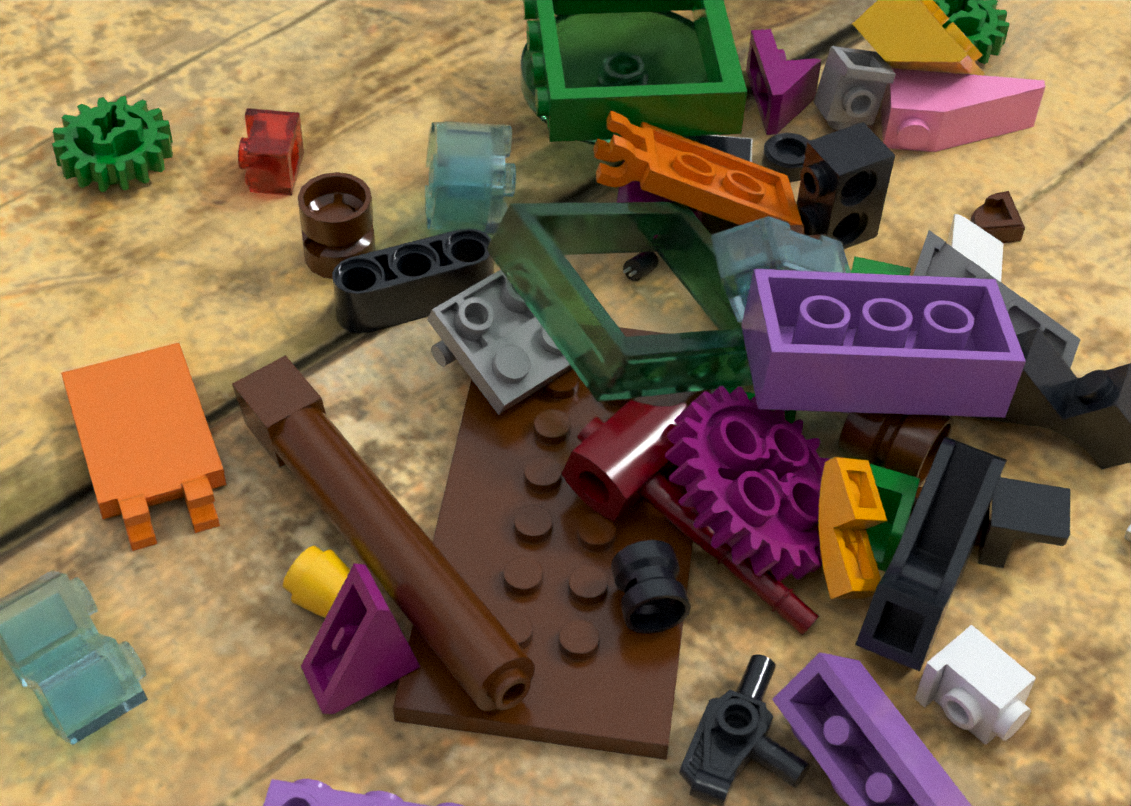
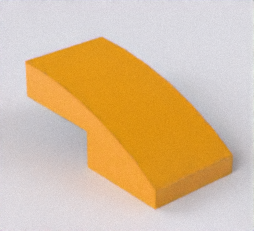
[818,457,887,599]

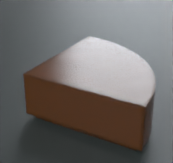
[970,191,1025,243]

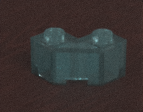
[711,216,852,323]
[0,570,148,745]

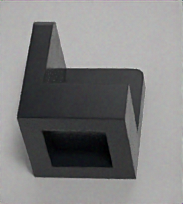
[978,477,1070,568]

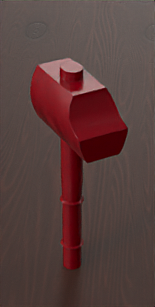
[561,400,820,636]

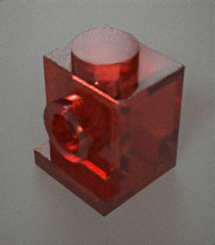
[238,108,304,196]

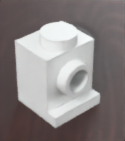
[915,625,1036,745]

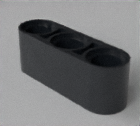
[332,228,494,334]

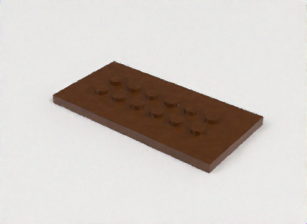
[393,322,717,760]

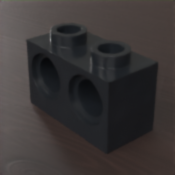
[797,122,895,254]

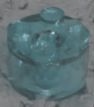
[425,121,516,235]

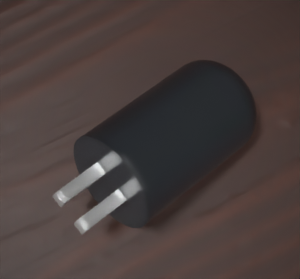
[623,250,659,281]

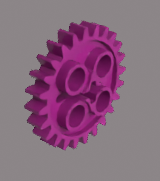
[665,386,830,581]

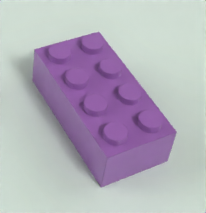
[741,269,1026,418]

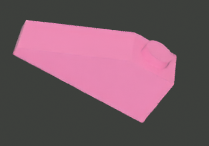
[881,68,1045,152]

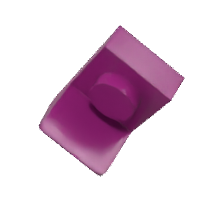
[746,29,821,135]

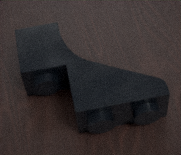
[962,328,1131,469]
[855,437,1007,672]

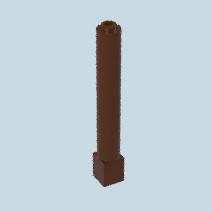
[232,355,535,711]

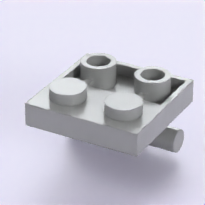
[427,255,597,415]

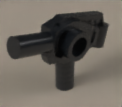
[679,654,810,806]

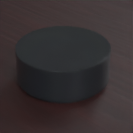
[762,133,810,182]

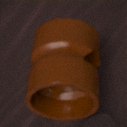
[297,172,376,279]
[838,412,954,487]

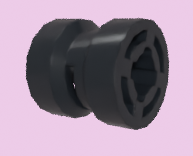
[611,540,691,634]

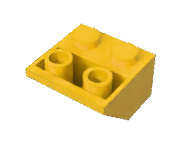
[852,0,985,75]

